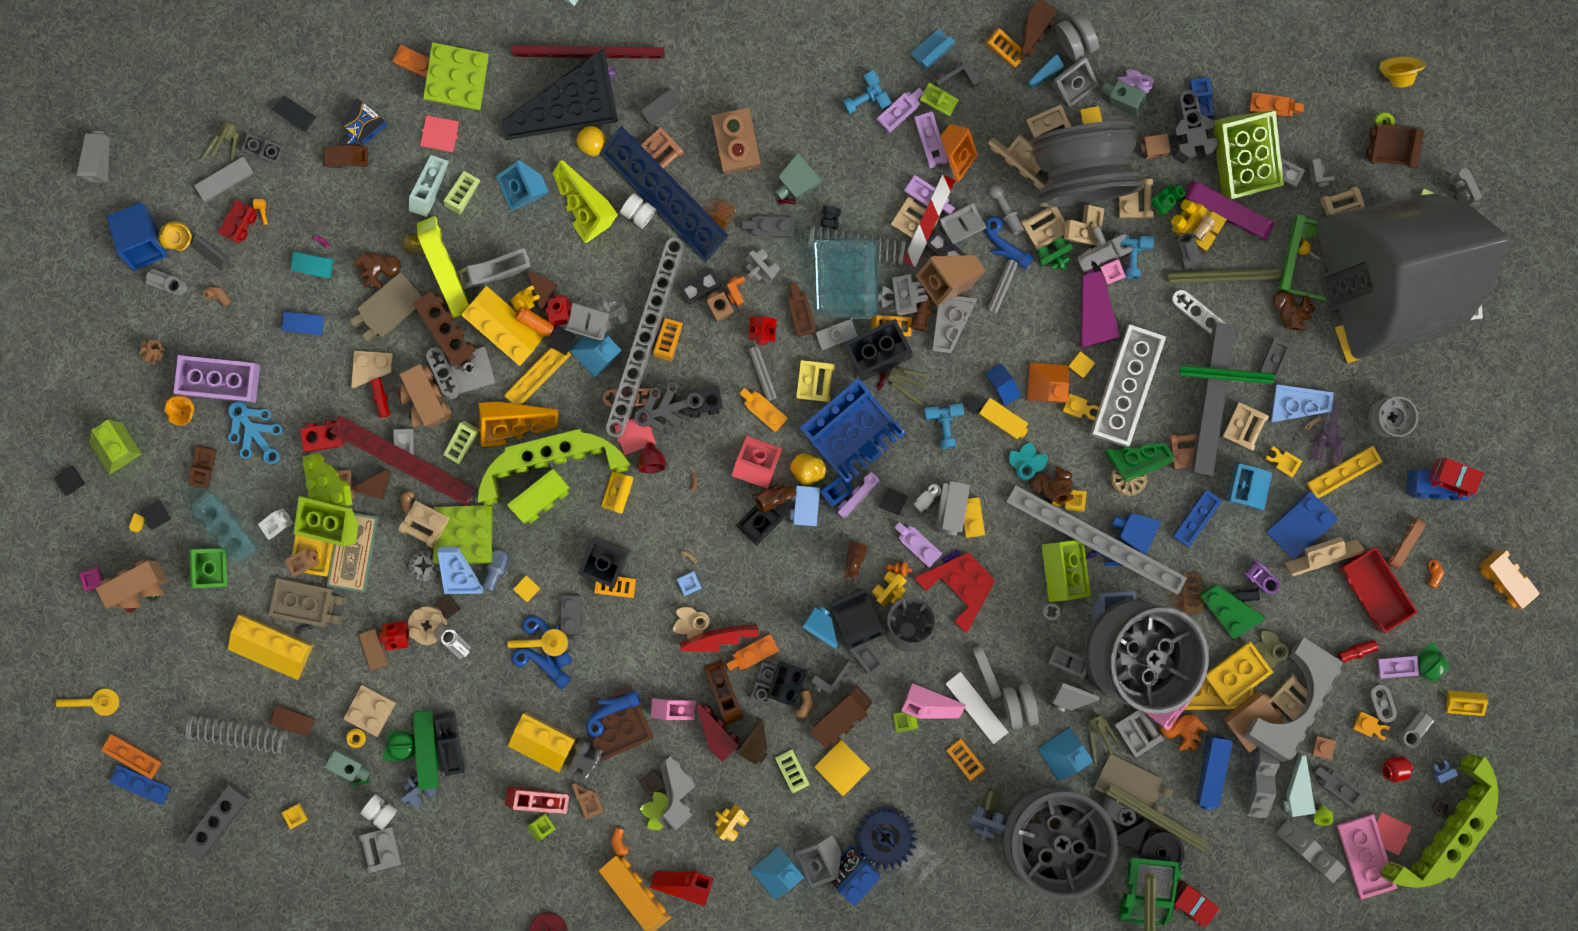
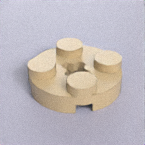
[408,606,447,645]

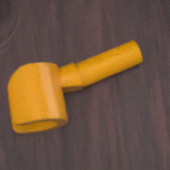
[253,199,268,225]

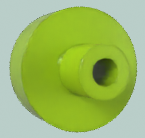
[1374,111,1395,124]
[1313,805,1333,826]

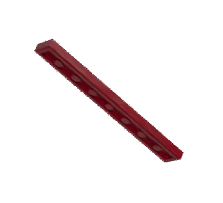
[511,46,665,59]
[330,415,476,506]

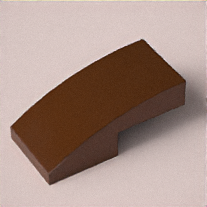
[188,445,217,489]
[269,705,315,737]

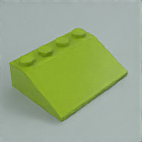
[1213,110,1284,199]

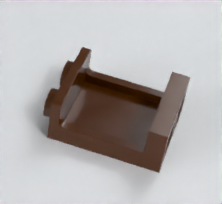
[1366,122,1425,169]

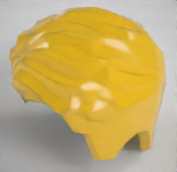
[158,221,192,251]
[790,453,826,486]

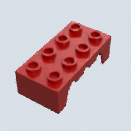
[1338,547,1418,633]

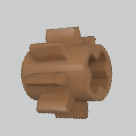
[139,339,165,364]

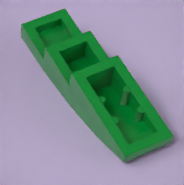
[414,710,439,790]

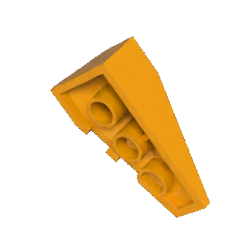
[478,402,558,447]

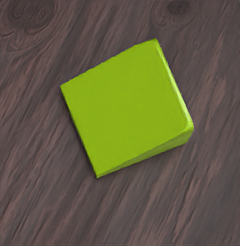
[893,711,918,732]
[526,813,556,842]

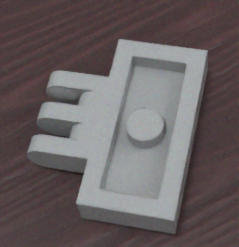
[892,274,928,316]

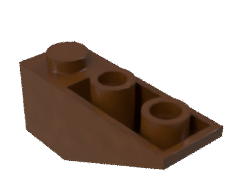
[1020,0,1058,61]

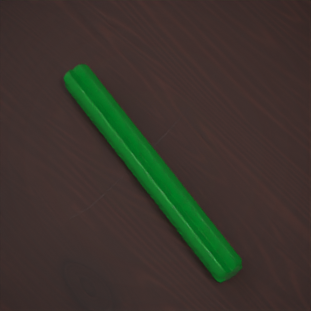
[1178,365,1275,384]

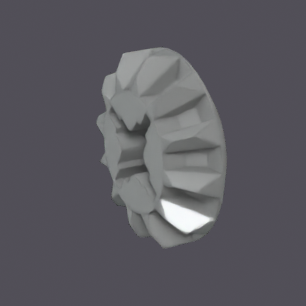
[408,550,440,581]

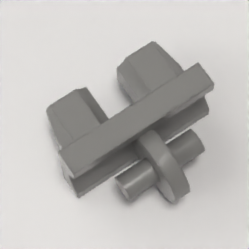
[745,248,780,285]

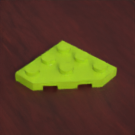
[302,453,353,507]

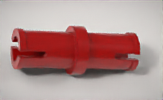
[370,378,391,418]
[1337,639,1378,663]

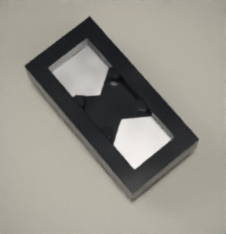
[926,230,966,256]
[679,268,722,305]

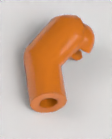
[1427,559,1444,589]

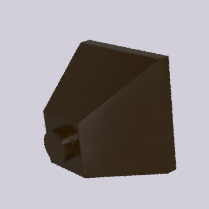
[737,719,768,765]

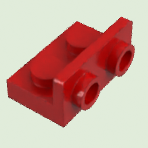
[218,200,257,244]

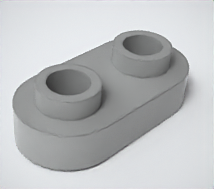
[1369,684,1397,723]

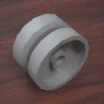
[1055,12,1099,62]
[1002,683,1039,730]

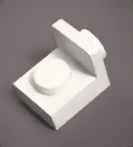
[258,508,294,540]

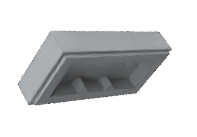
[815,319,858,351]

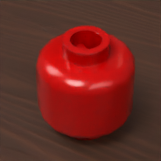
[1382,756,1413,783]

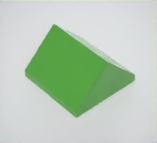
[189,548,227,588]

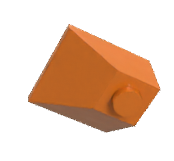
[940,124,978,182]
[1027,362,1069,404]

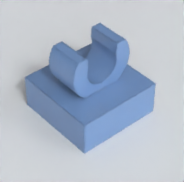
[1432,760,1458,783]

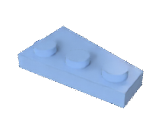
[1270,385,1334,423]
[438,547,483,594]

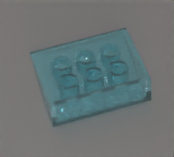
[815,238,879,320]

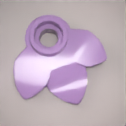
[1117,69,1154,93]

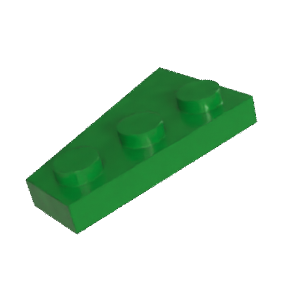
[1105,443,1175,483]
[1200,583,1266,639]

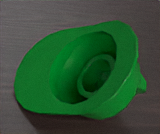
[1417,642,1450,682]
[382,730,416,762]

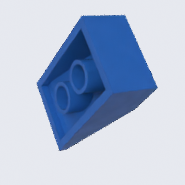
[1266,491,1339,559]

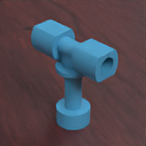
[842,70,892,114]
[1114,235,1154,279]
[924,403,964,449]

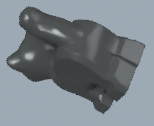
[567,740,603,781]

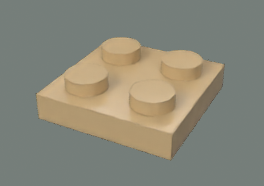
[344,685,397,737]

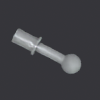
[989,184,1024,235]

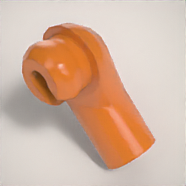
[611,827,628,856]

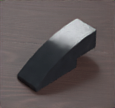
[434,711,465,776]

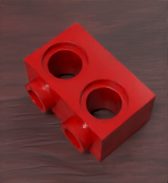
[300,420,345,452]

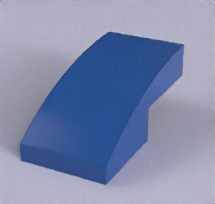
[1190,77,1214,119]
[281,312,324,335]

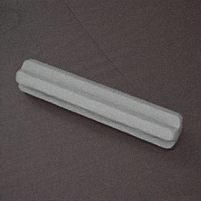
[988,259,1018,314]
[749,346,777,401]

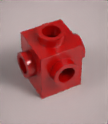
[545,295,573,326]
[748,316,777,345]
[379,621,409,651]

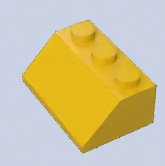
[508,712,577,773]

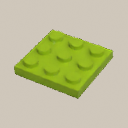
[423,42,489,111]
[433,505,493,565]

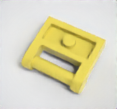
[796,360,835,403]

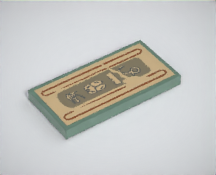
[327,513,379,593]

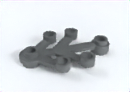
[634,381,704,436]

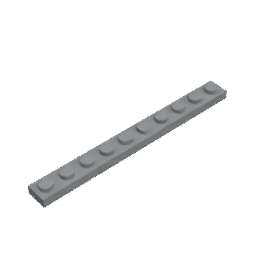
[1007,486,1187,595]

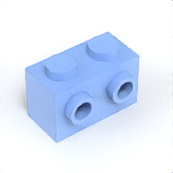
[790,486,820,526]

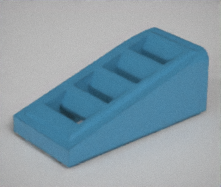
[1027,54,1064,89]

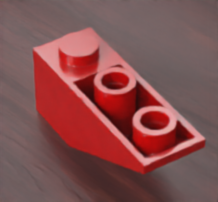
[650,871,714,906]

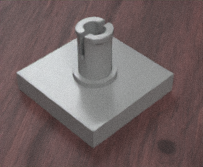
[449,346,496,394]

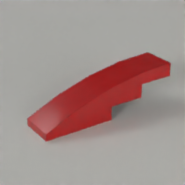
[680,625,759,652]

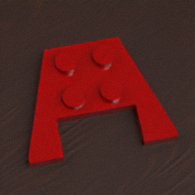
[914,552,995,633]

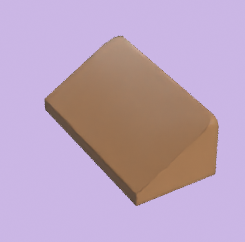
[359,628,389,671]

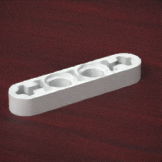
[1172,290,1235,337]

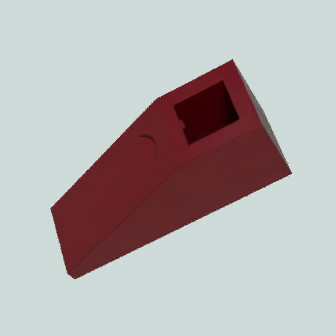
[697,703,740,762]

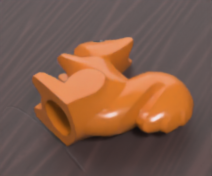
[1160,714,1208,751]

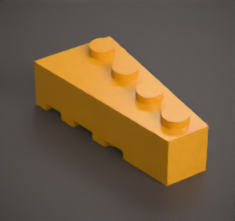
[599,856,671,931]

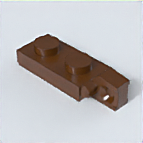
[788,283,816,337]

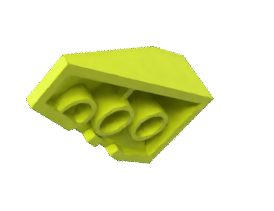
[552,160,618,243]

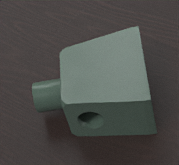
[1101,81,1146,118]
[775,153,822,200]
[324,744,371,782]

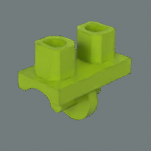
[920,83,959,117]

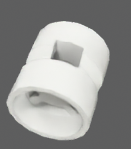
[620,193,656,229]
[360,794,397,830]

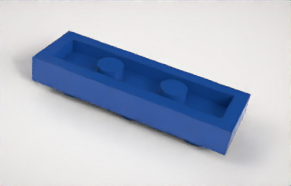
[1172,490,1222,548]
[109,764,171,805]

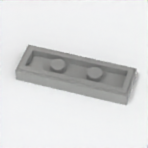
[194,156,254,203]

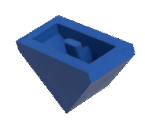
[985,363,1021,406]
[820,477,855,508]

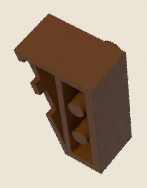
[809,685,873,748]

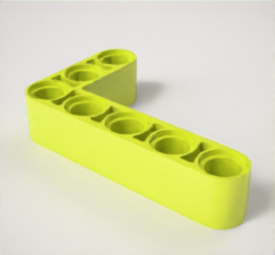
[417,216,469,318]

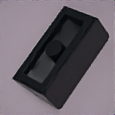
[272,96,316,132]

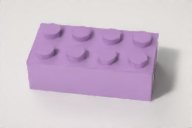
[174,355,260,403]

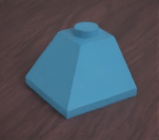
[496,160,549,211]
[569,333,623,378]
[802,606,838,649]
[1038,727,1094,781]
[750,845,804,900]

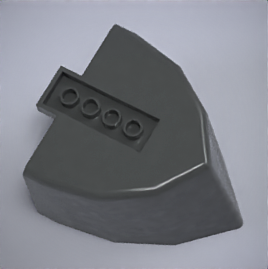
[1316,193,1508,359]

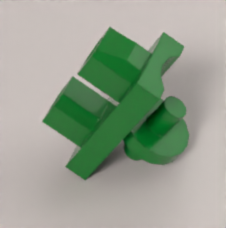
[1151,183,1185,216]
[1037,237,1073,271]

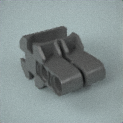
[1169,90,1218,164]

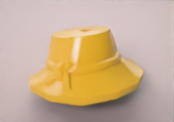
[1379,57,1426,87]

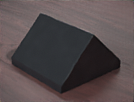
[736,504,784,546]

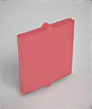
[420,115,459,152]
[614,414,656,455]
[1377,812,1412,855]

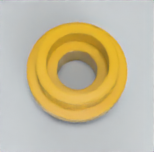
[346,729,366,748]

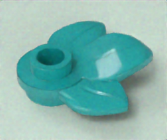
[1009,442,1048,480]

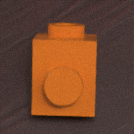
[727,276,746,307]

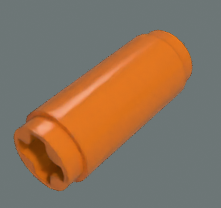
[515,307,554,337]

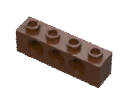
[413,291,476,370]

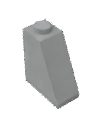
[77,131,110,183]

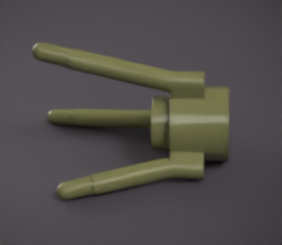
[200,122,240,162]
[888,367,927,407]
[1086,715,1120,764]

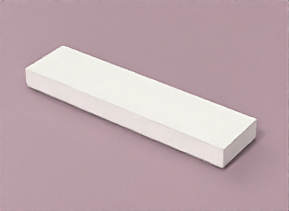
[945,672,1009,744]

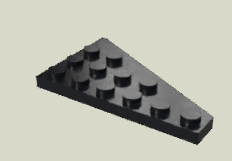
[501,48,618,141]

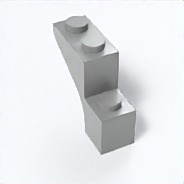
[458,248,531,290]
[1248,747,1280,818]
[658,756,696,834]
[1275,819,1346,884]

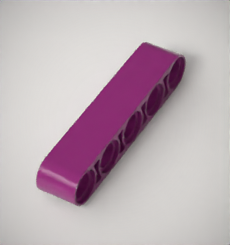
[1183,181,1275,241]

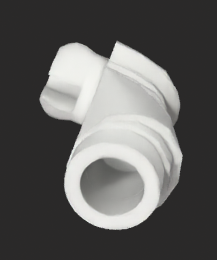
[914,484,941,512]

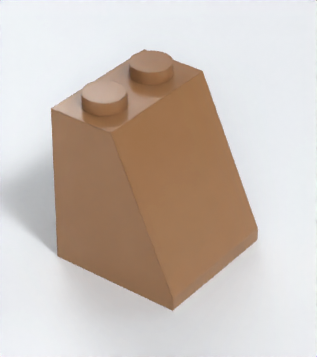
[916,255,986,307]

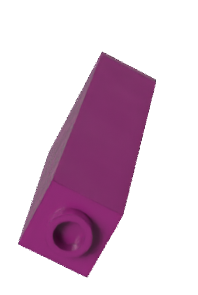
[1080,269,1120,349]

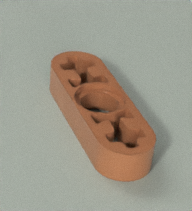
[603,388,659,407]
[1388,517,1426,570]

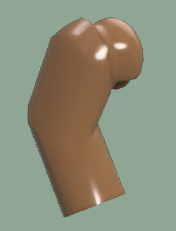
[203,287,232,307]
[401,490,415,515]
[795,690,814,718]

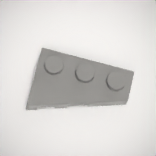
[932,296,977,354]

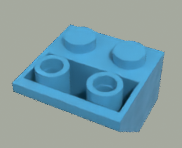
[1226,464,1272,510]

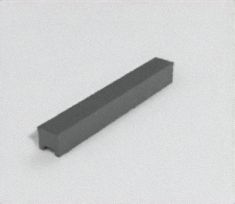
[1190,322,1236,477]

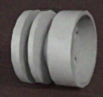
[1368,397,1418,437]

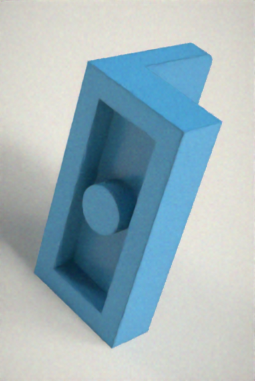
[911,29,955,70]

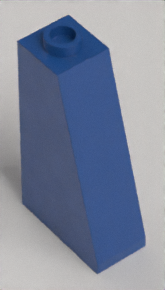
[1196,735,1233,811]

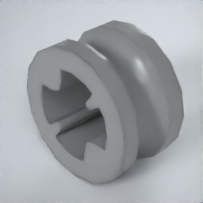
[1042,603,1061,620]

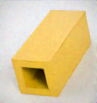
[978,398,1029,440]

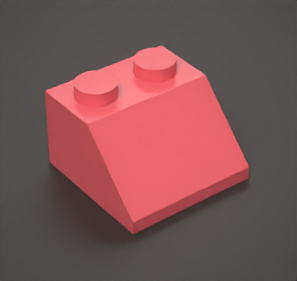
[732,436,782,489]

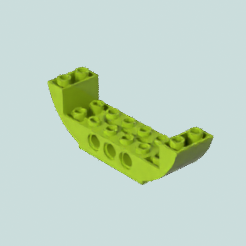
[478,429,632,506]
[1379,753,1498,888]

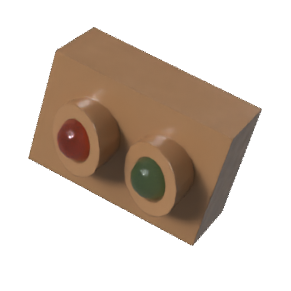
[711,108,761,175]
[398,364,452,428]
[96,559,168,613]

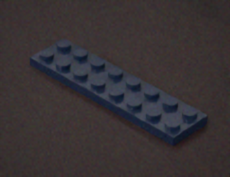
[600,126,729,262]

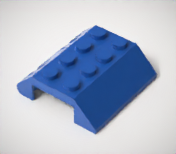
[800,378,906,484]

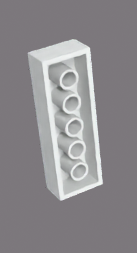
[1090,324,1166,447]

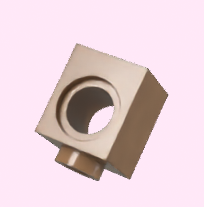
[1140,134,1170,159]
[707,291,734,322]

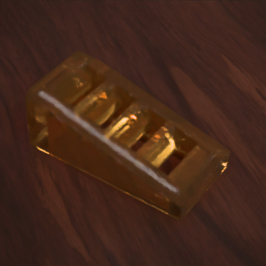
[1182,574,1204,614]

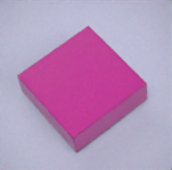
[79,568,103,591]

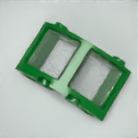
[1119,858,1181,926]

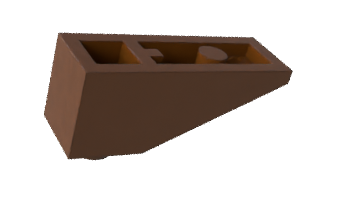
[704,660,744,725]

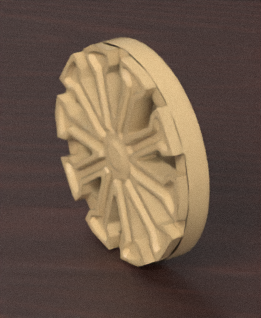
[1111,468,1147,496]

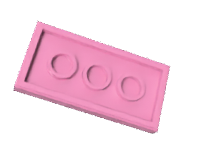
[1336,814,1397,900]

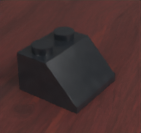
[578,536,631,588]

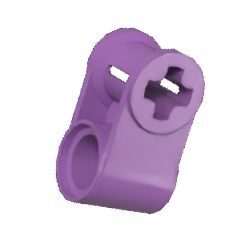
[1242,559,1280,594]

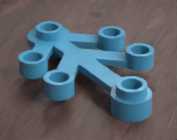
[228,401,283,464]

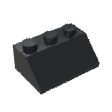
[844,318,913,382]

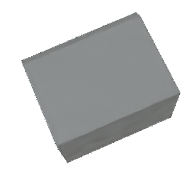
[1051,56,1099,108]

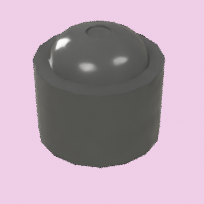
[885,597,936,651]

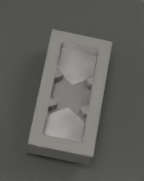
[1281,158,1305,188]
[394,429,414,468]

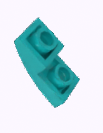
[290,251,334,278]

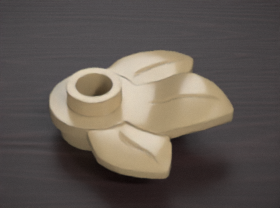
[673,607,710,639]

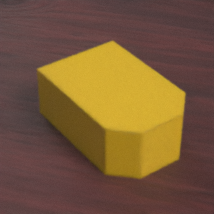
[129,513,145,532]

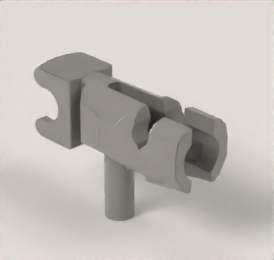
[1078,226,1133,273]

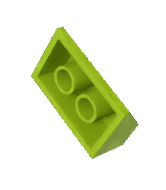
[508,469,571,524]
[293,496,358,546]
[1042,540,1091,602]

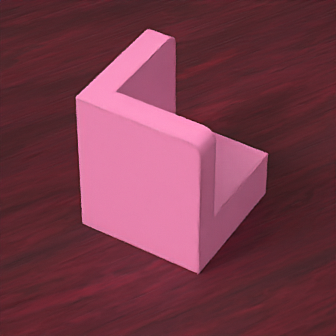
[1100,257,1126,284]

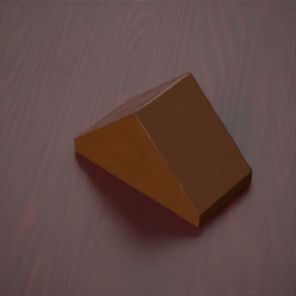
[528,271,557,311]
[353,469,391,499]

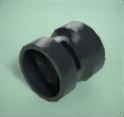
[820,206,841,229]

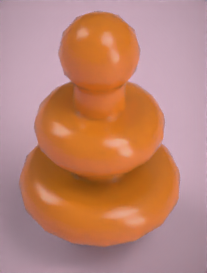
[886,561,912,577]

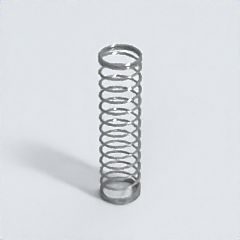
[808,225,906,265]
[186,715,288,755]

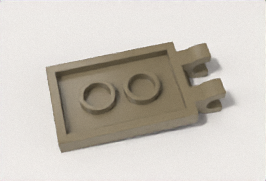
[350,272,422,343]
[269,578,346,627]
[1093,754,1173,814]

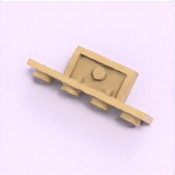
[988,135,1047,189]
[1285,537,1364,576]

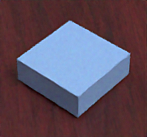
[677,571,702,596]

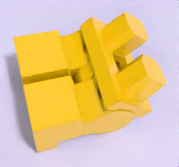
[1171,199,1227,254]

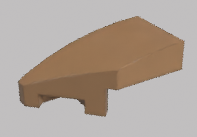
[572,784,604,819]

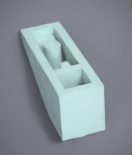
[409,155,449,217]
[1283,754,1315,817]

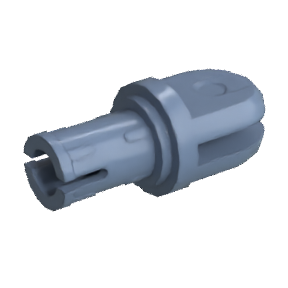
[482,549,509,591]

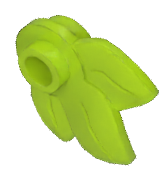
[640,792,668,830]

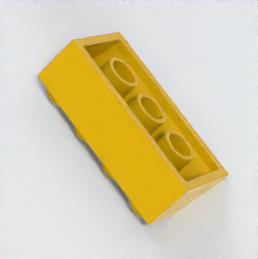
[461,286,544,366]
[228,614,314,680]

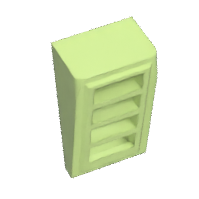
[444,171,480,215]
[443,421,480,464]
[775,749,810,793]

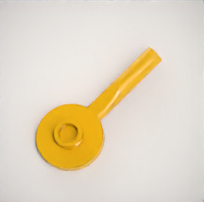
[508,629,568,656]
[56,689,119,716]

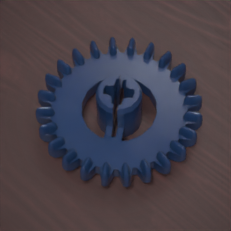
[854,806,918,871]

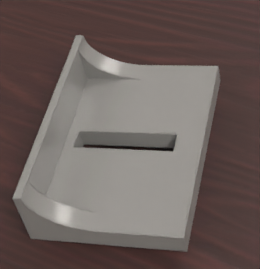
[940,203,987,245]
[565,303,609,340]

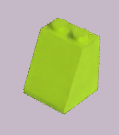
[89,420,142,475]

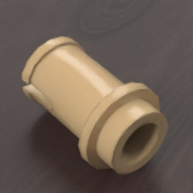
[1193,216,1216,241]

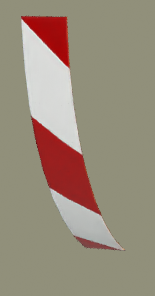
[902,175,955,267]

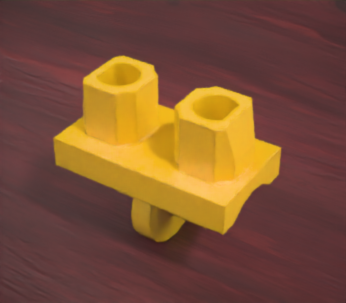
[872,571,907,607]
[715,804,749,841]

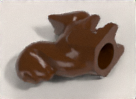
[353,251,401,288]
[1273,291,1315,332]
[1030,466,1074,505]
[752,482,797,512]
[844,541,867,581]

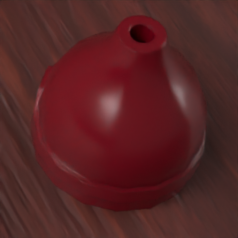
[637,442,667,474]

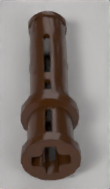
[910,287,932,332]

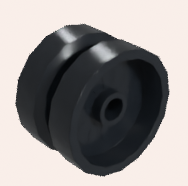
[1138,829,1185,875]

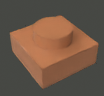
[1312,736,1336,760]

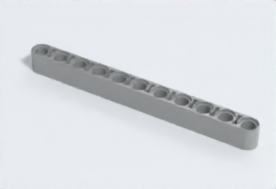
[606,238,684,439]

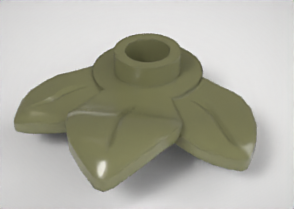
[1254,631,1289,669]

